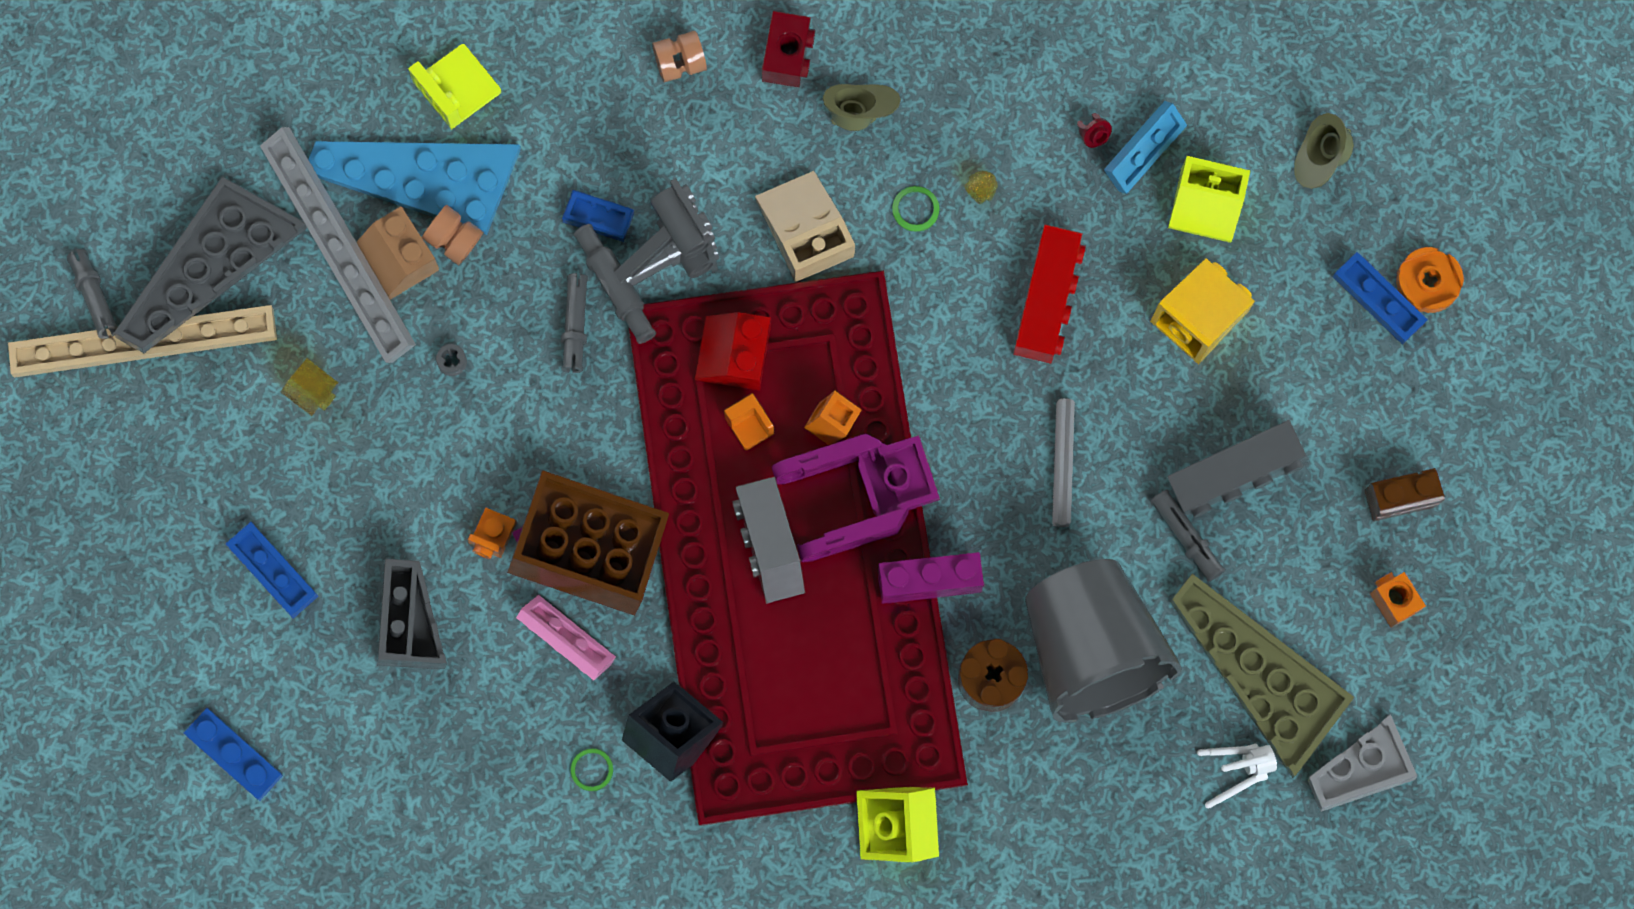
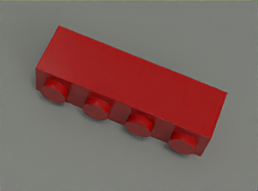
[1013,224,1086,364]

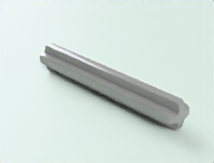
[1052,398,1075,527]

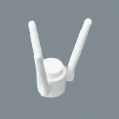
[1197,744,1277,809]

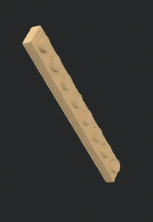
[8,305,277,378]

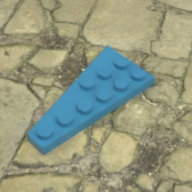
[308,141,521,235]

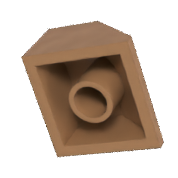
[357,206,439,300]

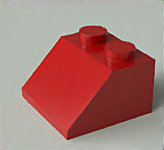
[695,312,771,391]

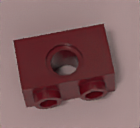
[762,11,816,88]

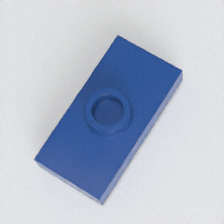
[562,190,634,242]

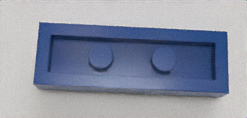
[1332,252,1428,345]
[226,522,318,619]
[184,708,283,801]

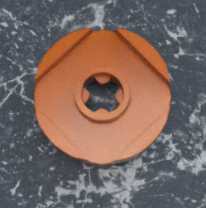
[1396,247,1464,313]

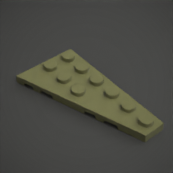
[1170,574,1354,778]

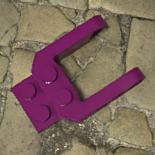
[772,434,940,562]

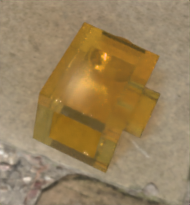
[280,358,339,416]

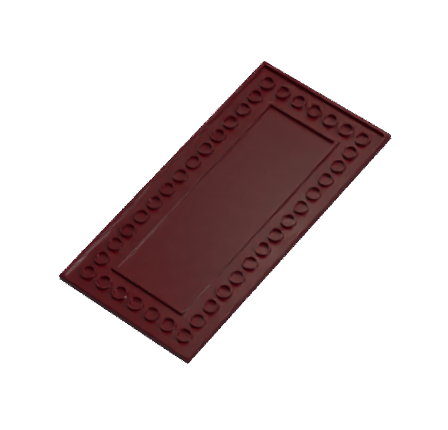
[629,270,968,826]

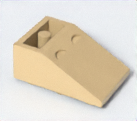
[755,171,855,282]

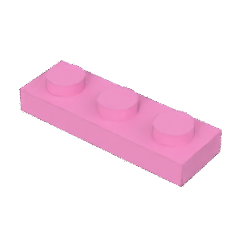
[516,595,616,680]

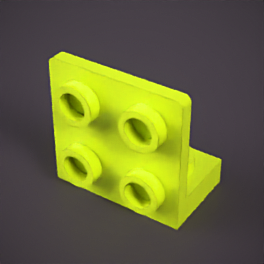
[408,44,501,130]

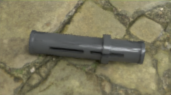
[67,249,118,339]
[561,273,588,373]
[1150,489,1226,582]

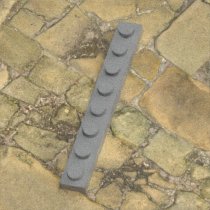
[260,127,416,363]

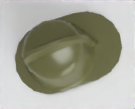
[823,84,901,131]
[1294,113,1354,189]

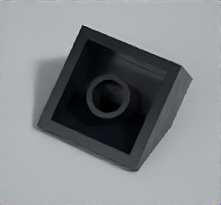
[622,681,723,782]

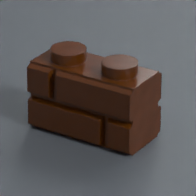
[1364,468,1445,522]

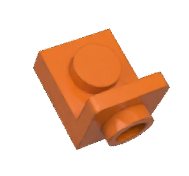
[468,507,517,559]

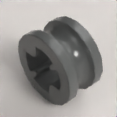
[436,344,467,376]

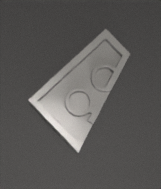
[1308,715,1417,812]

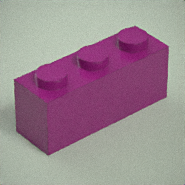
[878,552,984,604]

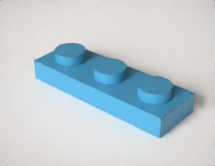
[1104,101,1187,194]

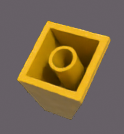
[1150,258,1255,364]

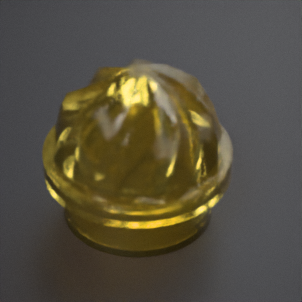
[964,171,998,205]

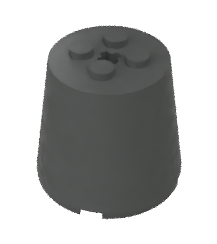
[1025,559,1182,723]

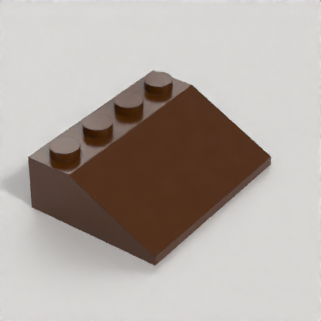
[507,470,669,616]

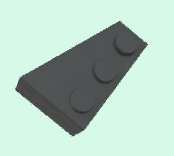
[732,477,805,604]
[377,559,447,669]

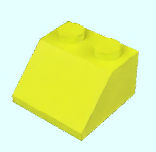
[857,787,939,863]

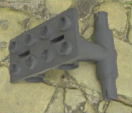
[574,178,720,344]

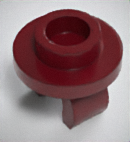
[1077,113,1112,148]

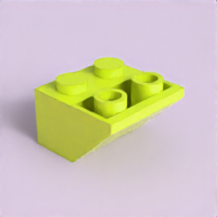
[1168,156,1250,243]

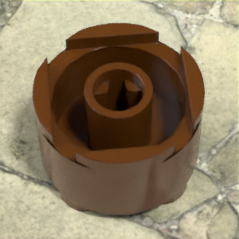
[958,639,1028,712]

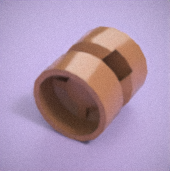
[652,30,707,83]
[422,205,484,266]

